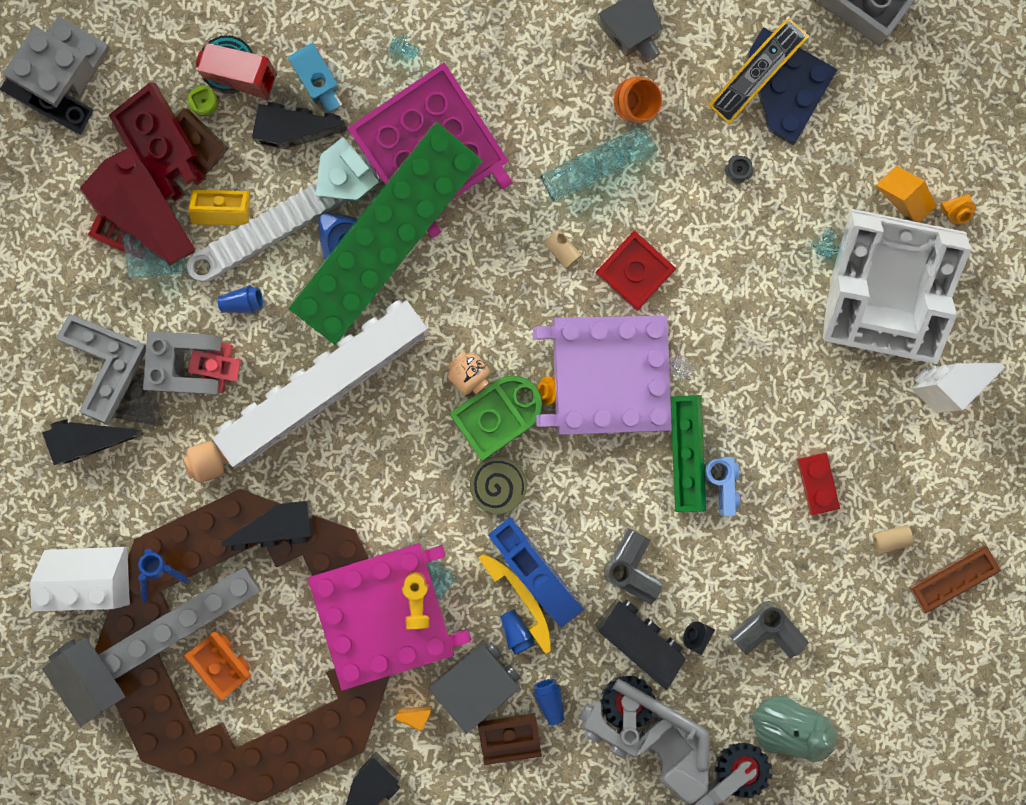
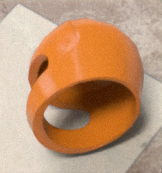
[613,76,662,124]

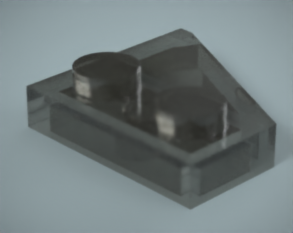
[113,373,164,426]

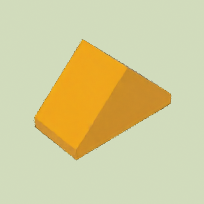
[876,166,936,223]

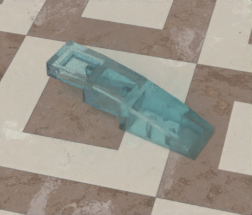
[540,125,658,202]

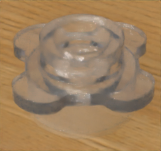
[668,354,696,382]

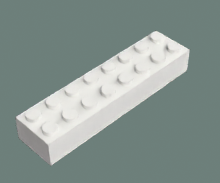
[212,300,431,467]

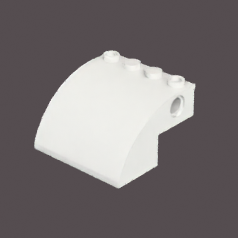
[823,209,971,364]

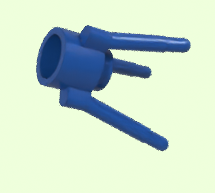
[138,549,190,602]

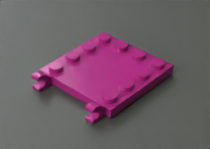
[347,62,513,238]
[308,543,471,691]

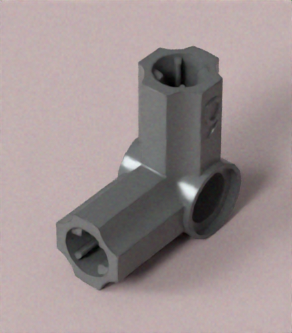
[604,528,663,605]
[729,601,809,658]

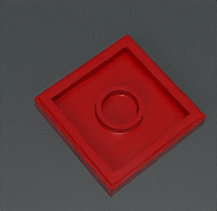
[595,230,677,311]

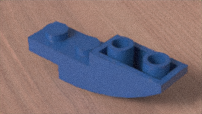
[488,517,585,628]

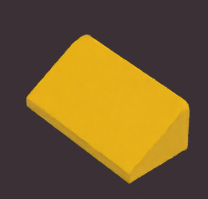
[188,189,250,226]

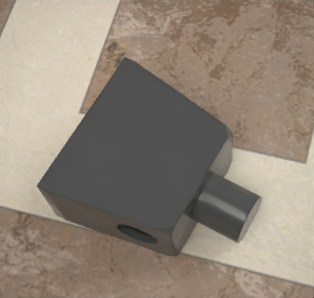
[597,0,663,63]

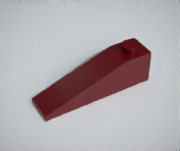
[80,147,195,266]

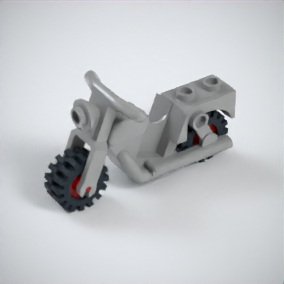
[579,675,772,805]

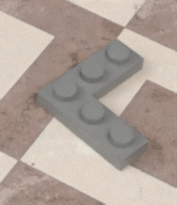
[56,313,146,425]

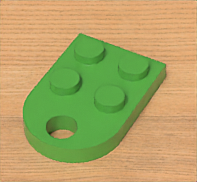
[449,375,542,462]

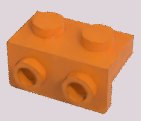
[183,631,251,702]

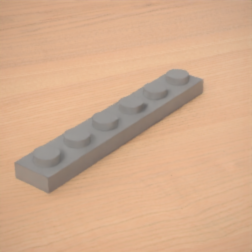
[99,566,261,679]

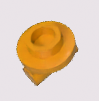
[940,194,976,224]
[537,376,556,406]

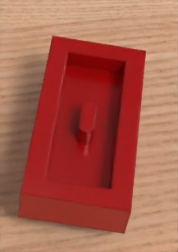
[797,453,840,515]

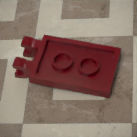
[109,82,206,201]

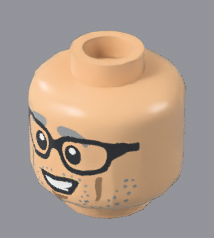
[447,352,490,395]

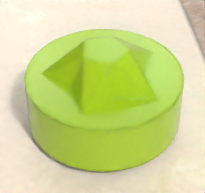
[188,85,219,116]

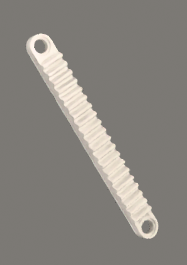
[187,155,382,282]

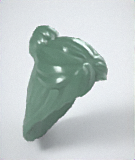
[752,696,837,762]

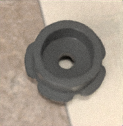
[725,155,753,183]

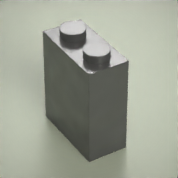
[42,637,126,727]
[428,640,521,734]

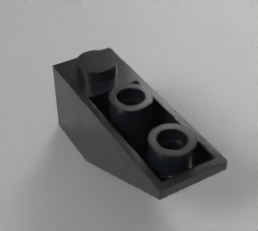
[0,77,94,135]
[252,102,347,149]
[222,500,315,551]
[346,752,401,805]

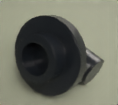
[683,621,715,655]

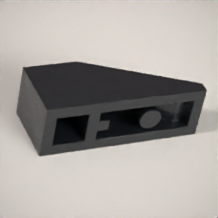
[42,419,144,465]

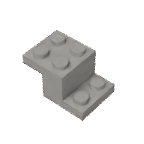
[2,16,110,108]

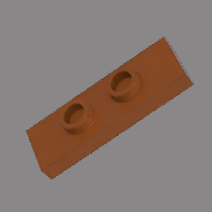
[909,545,1001,614]

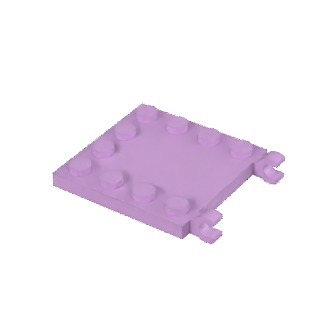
[533,316,672,435]

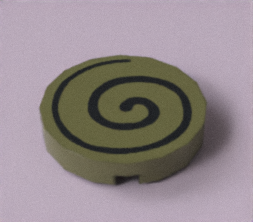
[470,457,527,514]

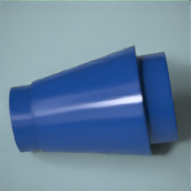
[218,285,263,314]
[500,609,535,655]
[533,679,565,725]

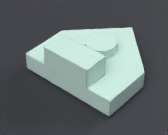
[316,137,380,202]

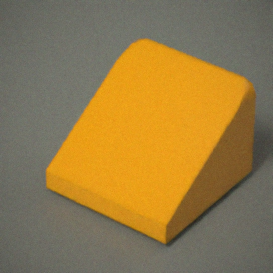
[396,706,432,731]

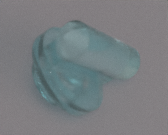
[811,227,840,257]

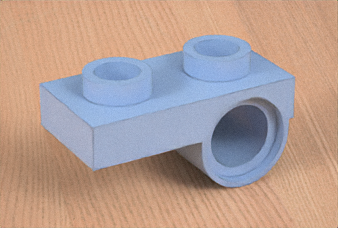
[705,457,740,516]

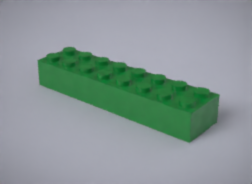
[288,122,483,345]

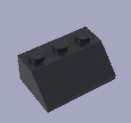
[595,598,686,690]

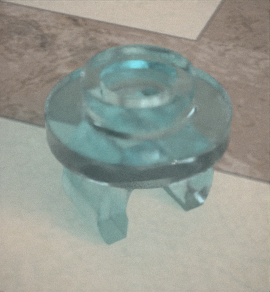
[388,33,419,61]

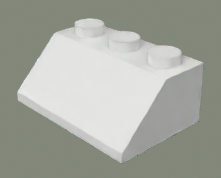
[911,363,1005,413]
[30,547,130,612]

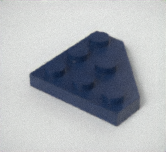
[747,27,838,145]

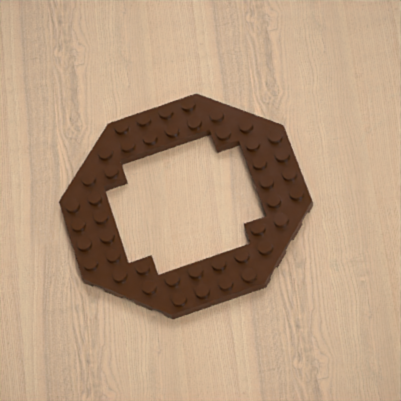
[95,489,390,803]

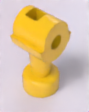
[402,572,430,629]

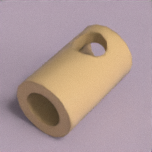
[543,229,582,269]
[872,525,914,554]

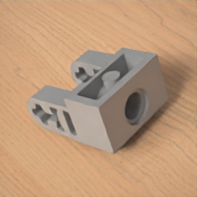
[143,331,222,395]

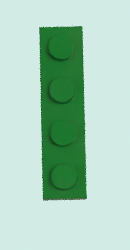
[670,395,706,512]

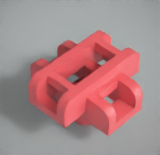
[188,343,242,393]

